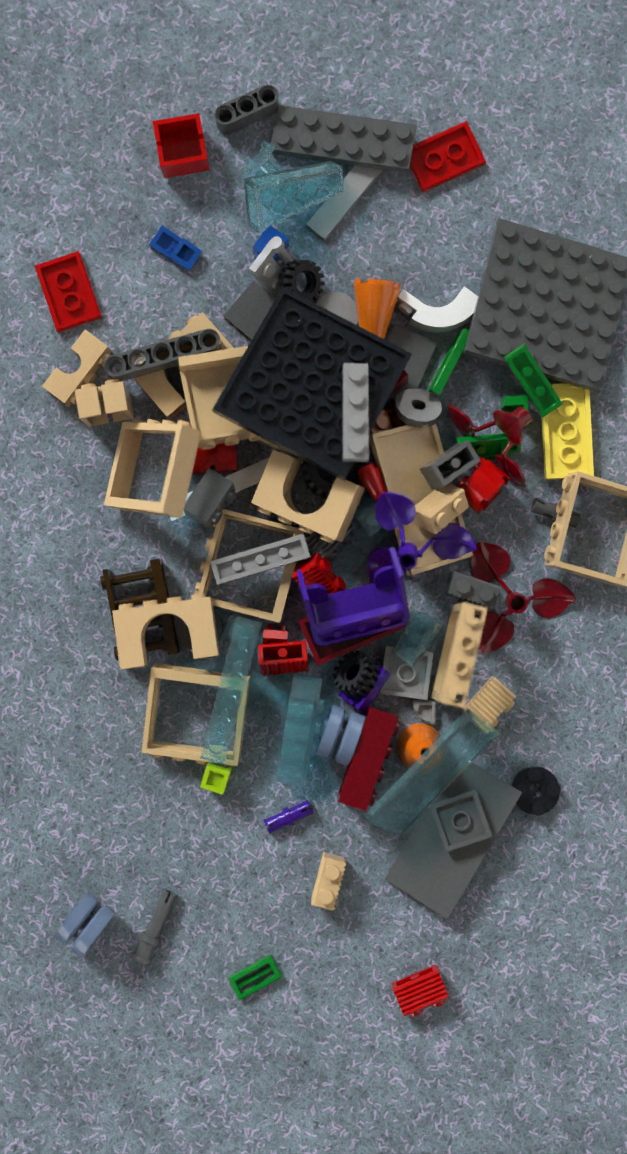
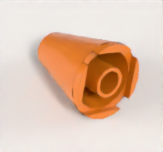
[354,279,401,339]
[396,723,444,771]

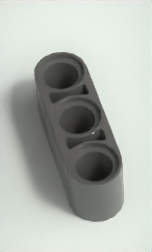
[215,84,279,134]

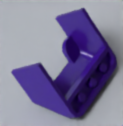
[297,547,410,645]

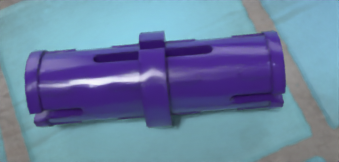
[264,800,314,834]

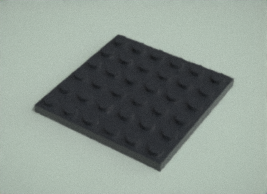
[212,287,412,481]

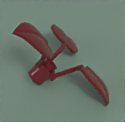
[447,404,532,487]
[471,541,576,653]

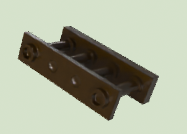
[100,559,180,660]

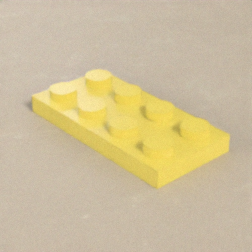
[541,383,594,480]

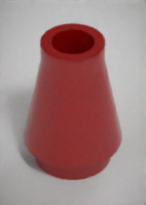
[356,463,386,501]

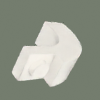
[396,287,478,333]

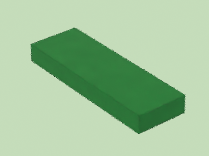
[427,328,469,397]
[503,344,563,417]

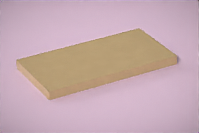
[369,423,473,576]

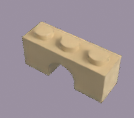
[42,330,112,407]

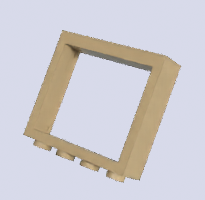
[104,419,201,518]
[544,471,627,588]
[194,509,304,623]
[431,602,487,708]
[142,663,251,768]

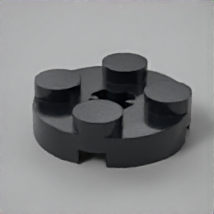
[511,766,561,816]

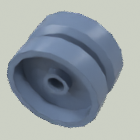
[315,704,365,766]
[54,892,115,958]

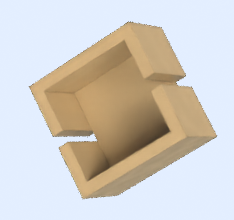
[75,379,135,427]

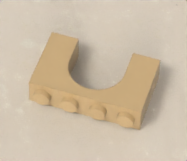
[133,312,233,421]
[251,449,365,544]
[112,593,220,669]

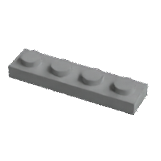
[343,363,369,462]
[210,534,311,585]

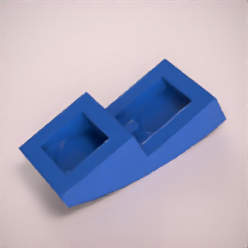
[149,225,202,271]

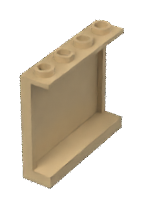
[178,346,263,450]

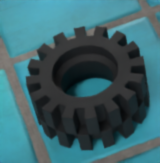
[278,260,325,302]
[333,650,379,698]

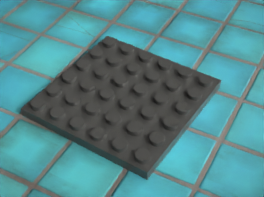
[464,218,627,393]

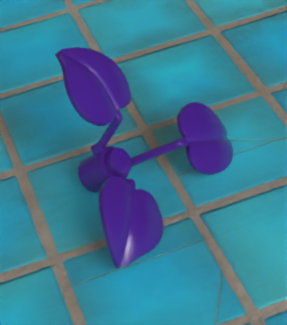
[367,492,476,584]

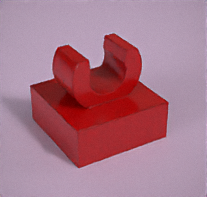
[263,623,288,644]

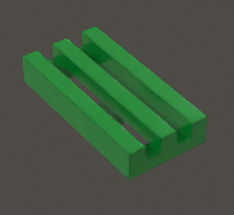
[228,954,282,1001]

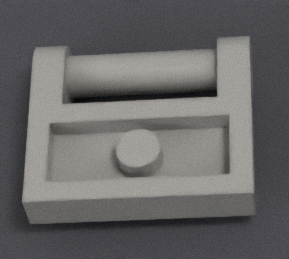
[249,237,293,298]

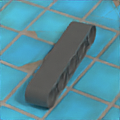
[104,329,222,382]

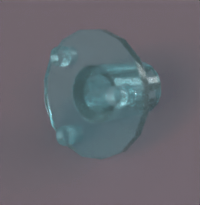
[241,141,285,190]

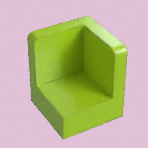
[200,762,233,795]

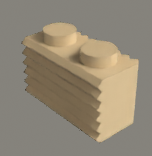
[414,483,469,534]
[460,676,516,732]
[311,852,346,911]

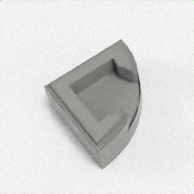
[412,699,437,725]

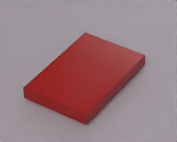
[410,121,486,193]
[35,251,102,333]

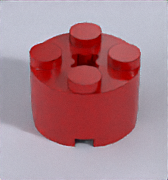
[457,457,511,514]

